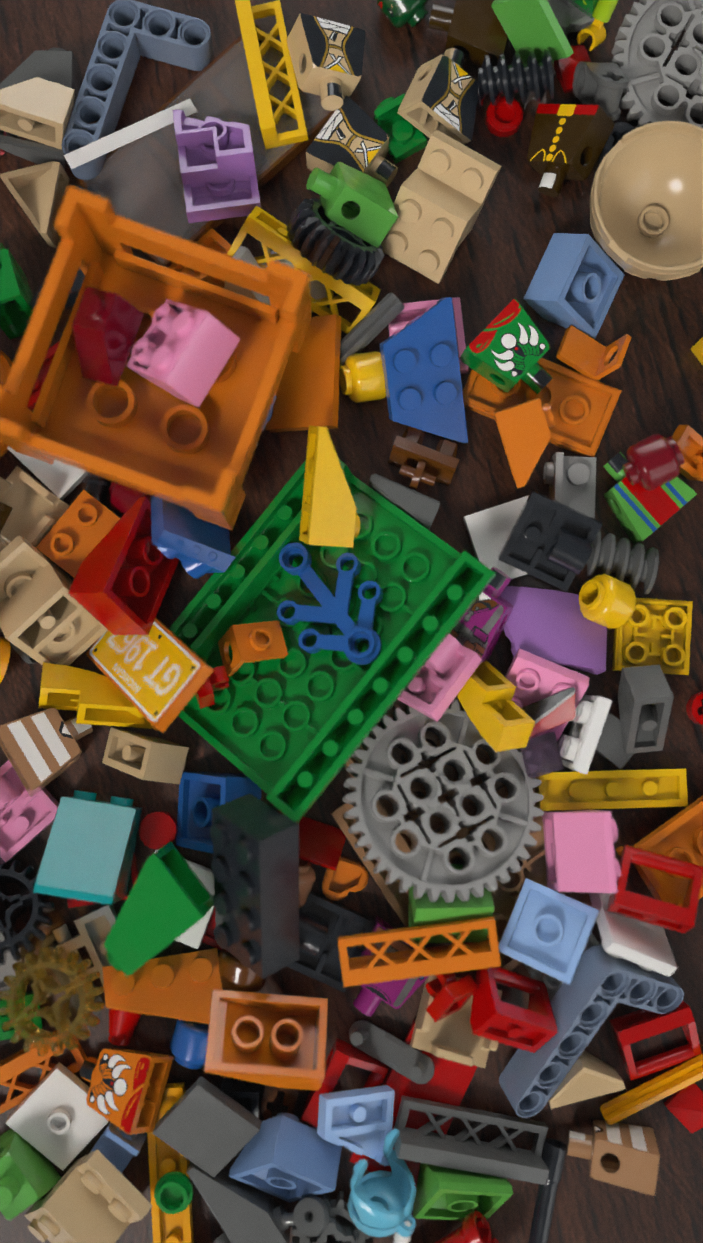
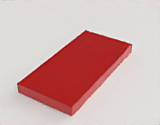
[349,1019,478,1188]

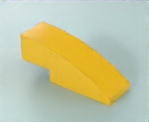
[457,660,535,752]
[38,662,152,729]

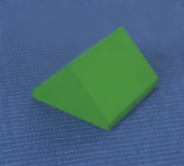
[491,0,574,63]
[408,863,494,943]
[413,1163,513,1221]

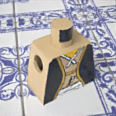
[287,12,365,111]
[397,48,478,144]
[306,95,398,187]

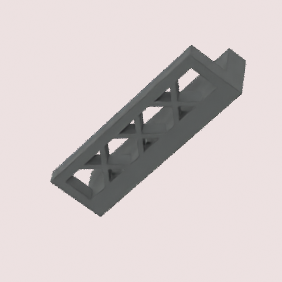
[394,1095,549,1185]

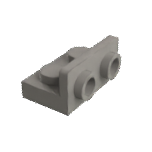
[543,452,597,519]

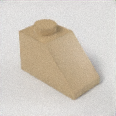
[0,77,75,150]
[102,727,189,784]

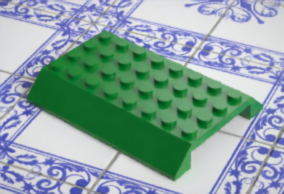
[169,459,496,823]

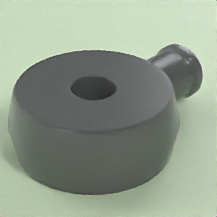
[282,1195,330,1237]

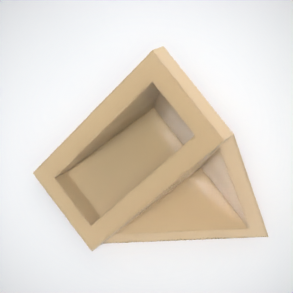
[0,161,69,248]
[548,1050,626,1109]

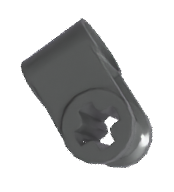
[573,61,630,121]

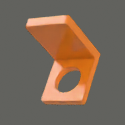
[556,325,631,381]
[218,620,288,676]

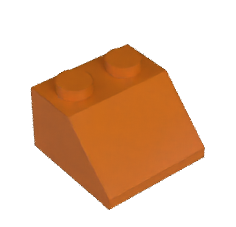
[493,398,555,488]

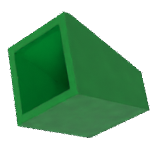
[103,841,213,977]

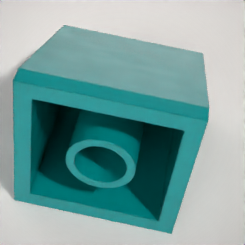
[33,790,143,905]

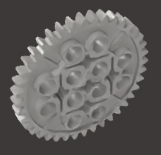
[611,0,703,129]
[343,699,544,903]

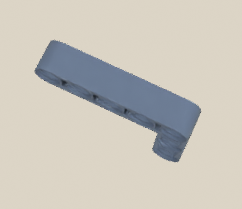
[62,0,214,180]
[499,945,684,1118]

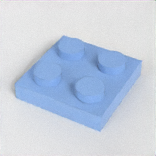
[499,878,600,985]

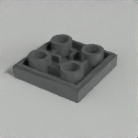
[153,1076,262,1178]

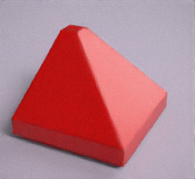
[554,45,592,93]
[664,1083,703,1134]

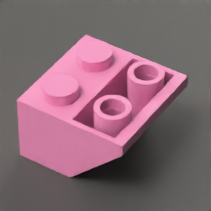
[126,299,241,407]
[542,810,621,893]

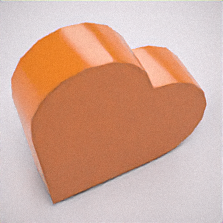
[322,856,369,901]

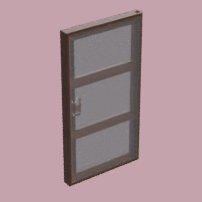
[78,23,335,268]

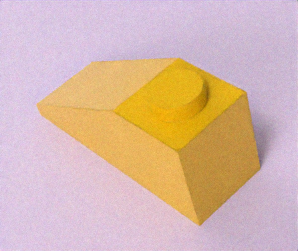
[299,426,360,548]

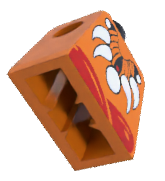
[80,1048,174,1134]

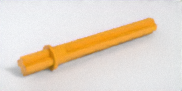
[600,1053,703,1125]

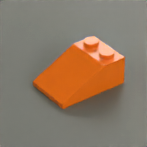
[204,989,328,1091]

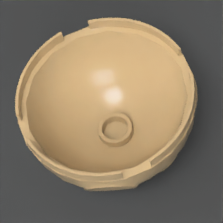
[590,121,703,281]

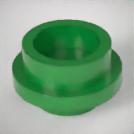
[154,1171,193,1214]

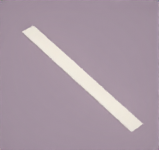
[63,99,198,169]

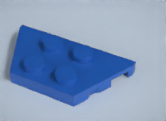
[379,297,468,443]

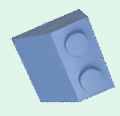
[523,233,624,340]
[229,1113,342,1203]

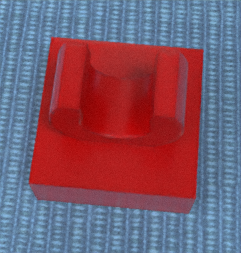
[195,659,229,709]
[425,972,479,1022]

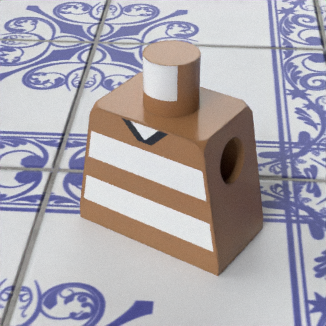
[0,707,93,797]
[567,1119,660,1196]

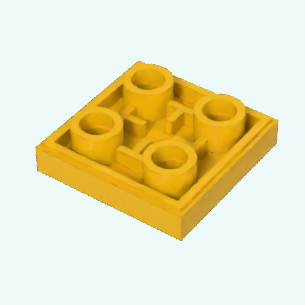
[612,598,693,675]

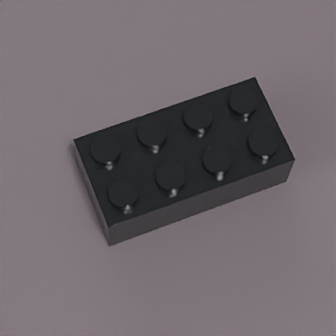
[210,794,299,979]

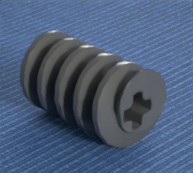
[586,530,660,595]

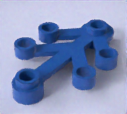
[277,543,383,665]

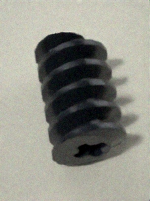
[478,49,554,107]

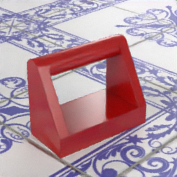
[607,844,703,934]
[470,967,558,1053]
[609,1000,702,1081]
[301,1038,390,1127]

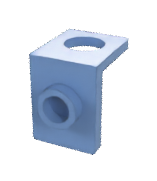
[90,1122,147,1174]

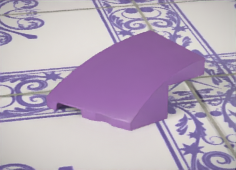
[173,109,261,223]
[500,586,607,675]

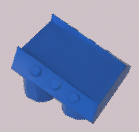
[150,495,236,579]

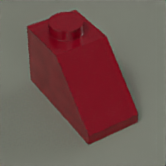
[72,287,144,387]

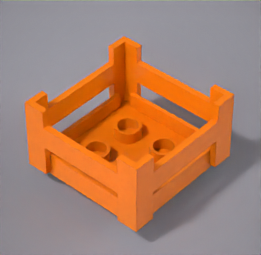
[0,186,311,531]

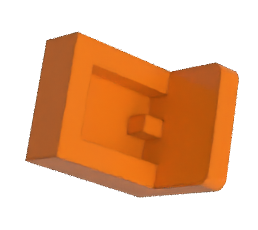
[672,424,703,481]

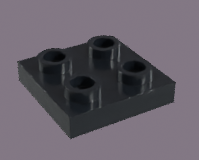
[498,490,603,592]
[287,891,376,993]

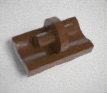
[388,426,460,491]

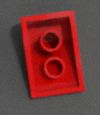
[68,497,179,635]

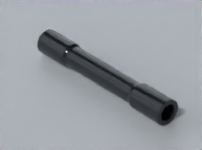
[528,1138,567,1243]

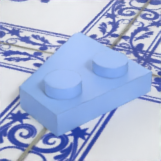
[317,1085,395,1166]

